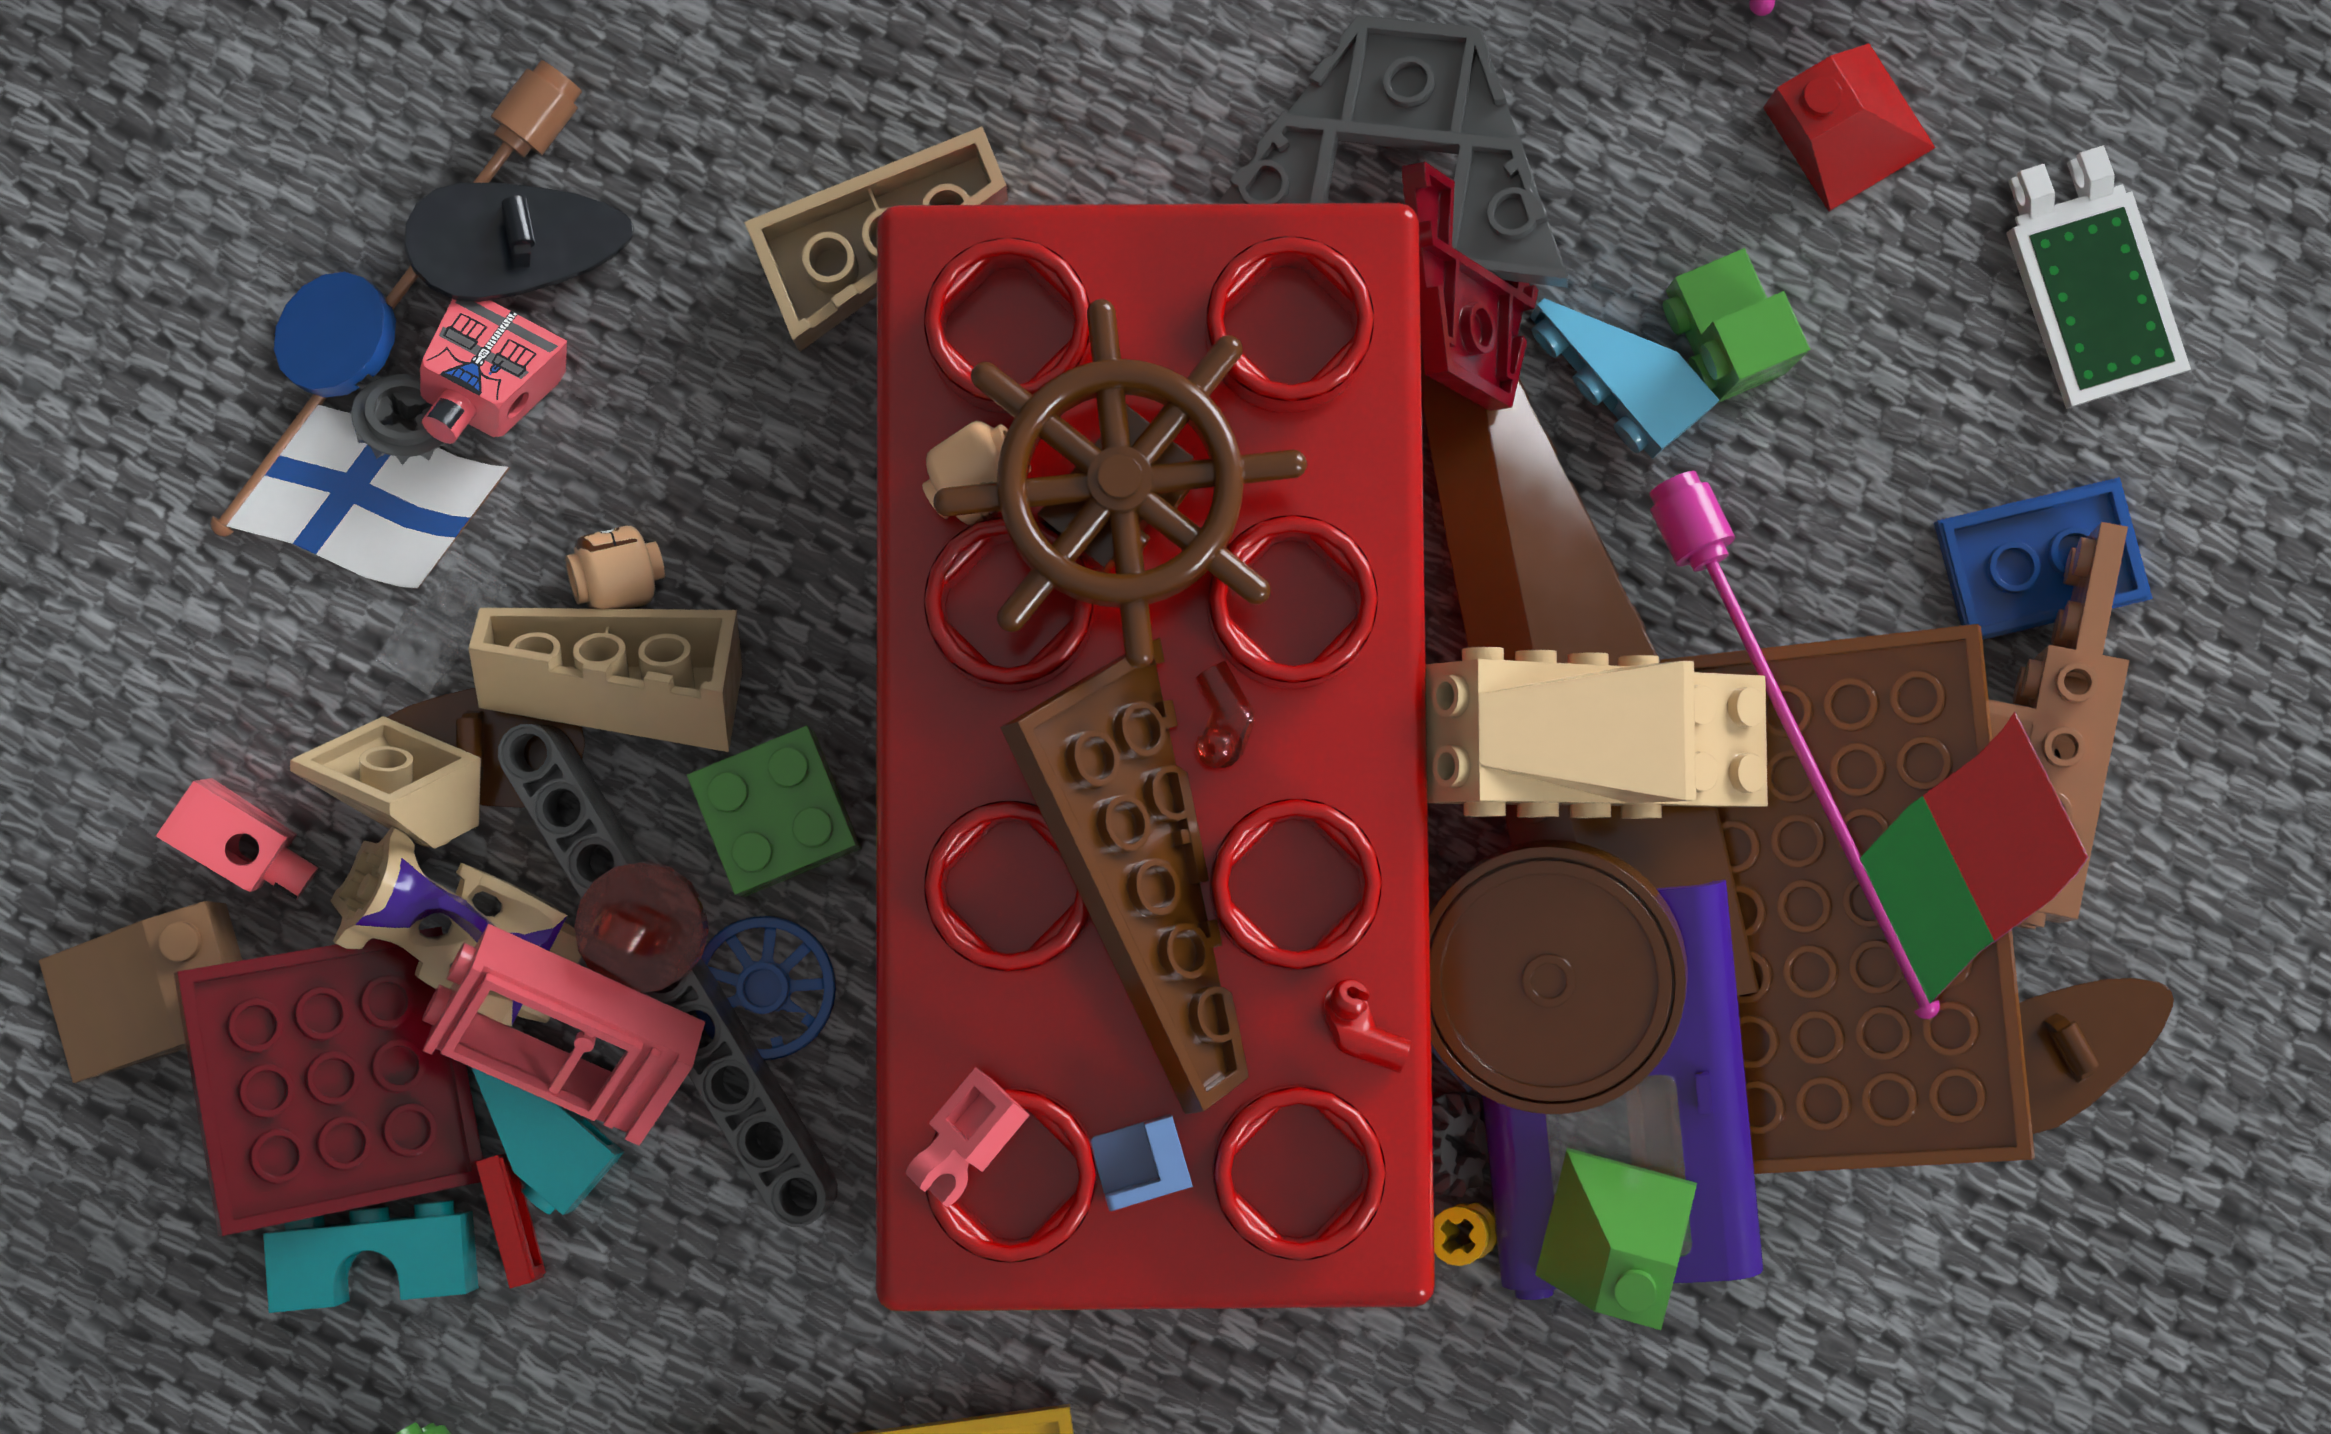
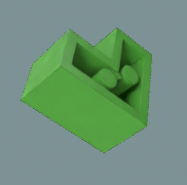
[1663,248,1811,403]

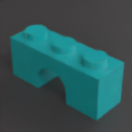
[263,1200,479,1313]

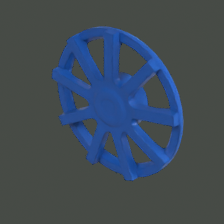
[695,916,836,1060]

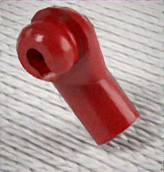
[1323,979,1411,1073]

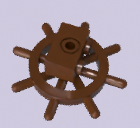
[933,299,1307,669]

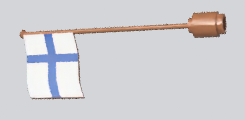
[210,60,582,589]

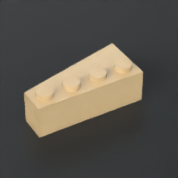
[468,608,742,752]

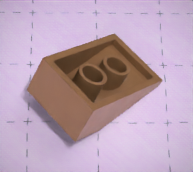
[39,901,242,1083]

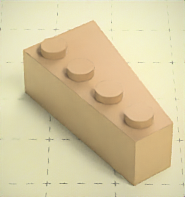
[744,127,1008,352]

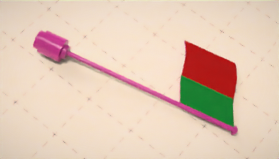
[1649,471,2089,1019]

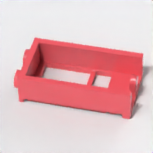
[422,924,705,1146]

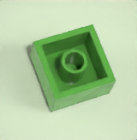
[687,726,862,897]

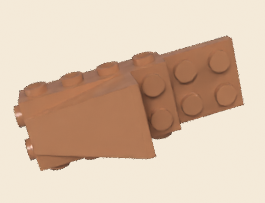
[1988,522,2129,930]

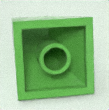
[1535,1147,1697,1330]

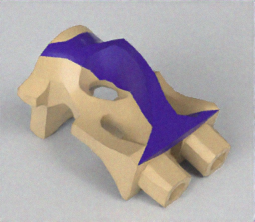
[331,827,588,1026]

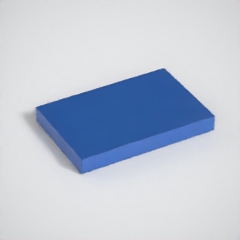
[1934,477,2153,640]

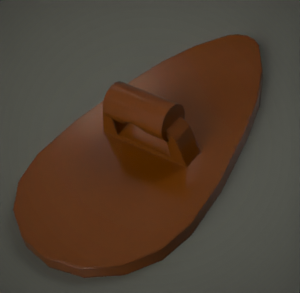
[386,688,585,808]
[2019,978,2174,1134]

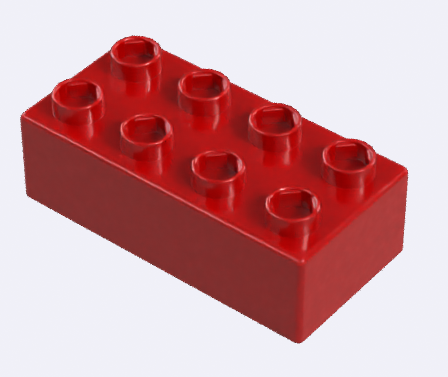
[876,203,1435,1311]

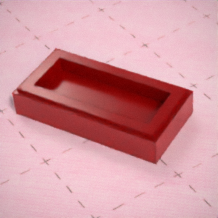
[476,1153,546,1289]

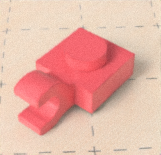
[905,1067,1030,1207]

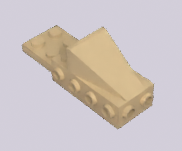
[1426,647,1768,819]

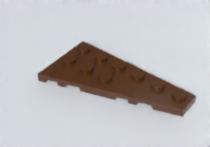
[1000,638,1249,1114]

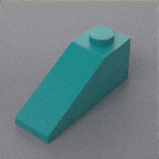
[471,1067,624,1215]

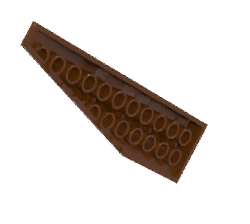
[1421,343,1759,996]

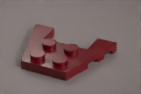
[1402,162,1539,411]

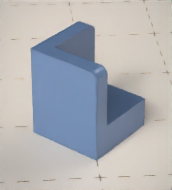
[1090,1114,1193,1211]

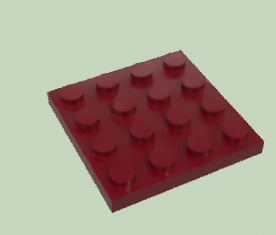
[174,926,483,1236]

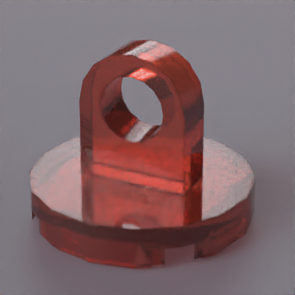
[574,862,709,993]

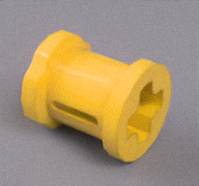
[1434,1202,1497,1266]

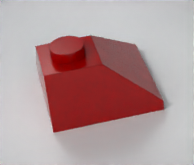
[1763,43,1936,212]

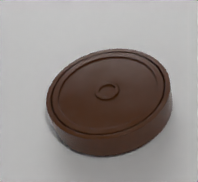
[1429,840,1688,1114]

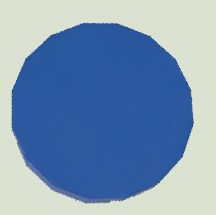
[274,272,396,398]

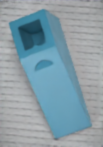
[1530,298,1719,459]

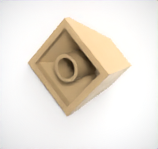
[290,716,481,849]

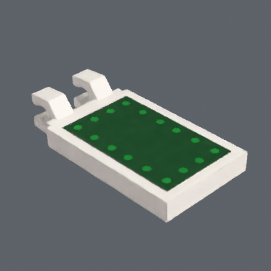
[2006,145,2191,409]

